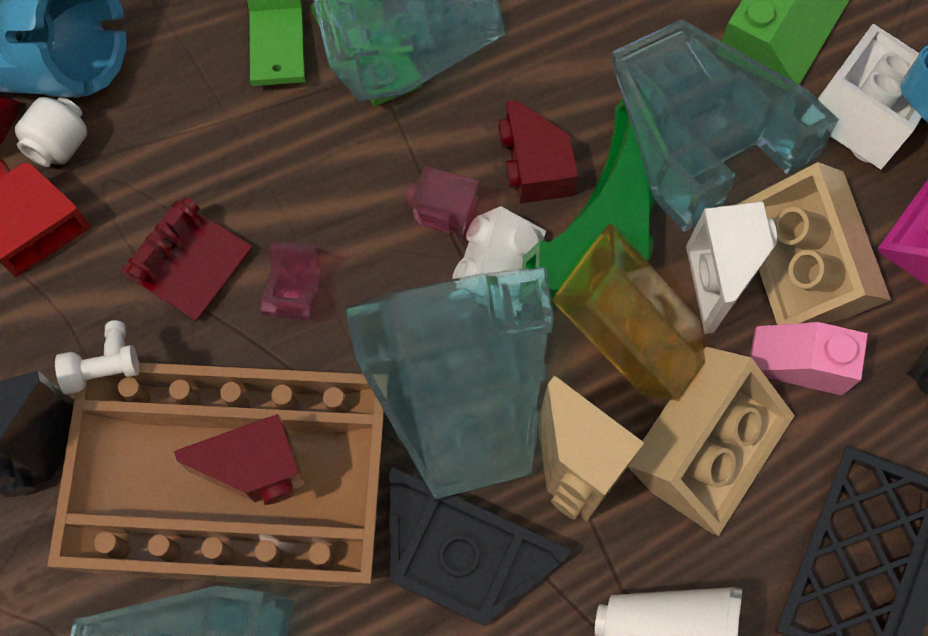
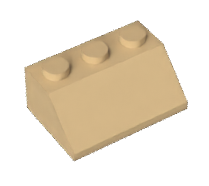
[737,162,891,325]
[628,347,795,536]
[537,376,644,521]

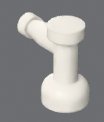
[55,320,139,395]

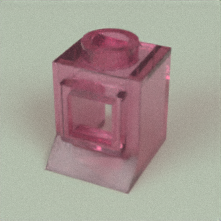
[405,166,479,245]

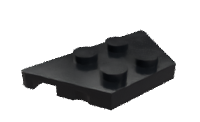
[389,467,571,627]

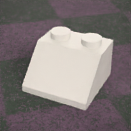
[686,202,777,334]

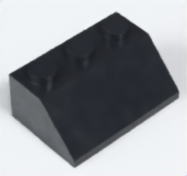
[0,370,74,497]

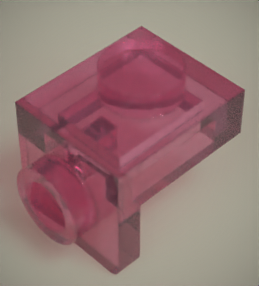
[260,241,320,320]

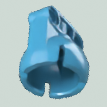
[0,0,126,98]

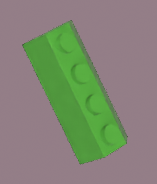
[717,0,849,92]

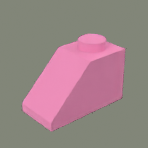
[750,322,868,396]

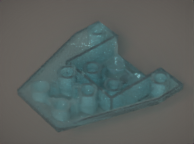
[313,0,506,102]

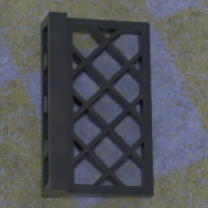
[775,446,928,636]

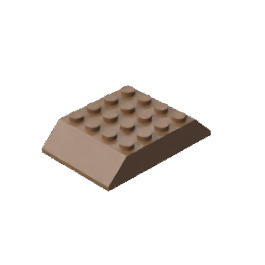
[47,363,387,587]

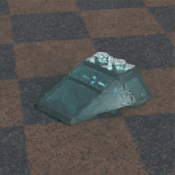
[345,267,554,499]

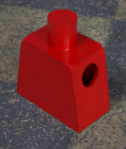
[0,159,91,277]

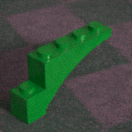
[520,86,655,311]

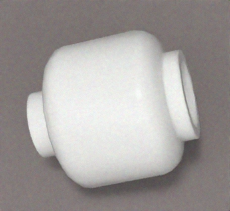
[15,97,87,167]

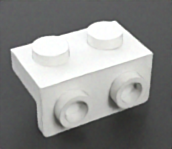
[451,206,546,318]

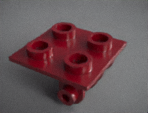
[120,197,253,322]

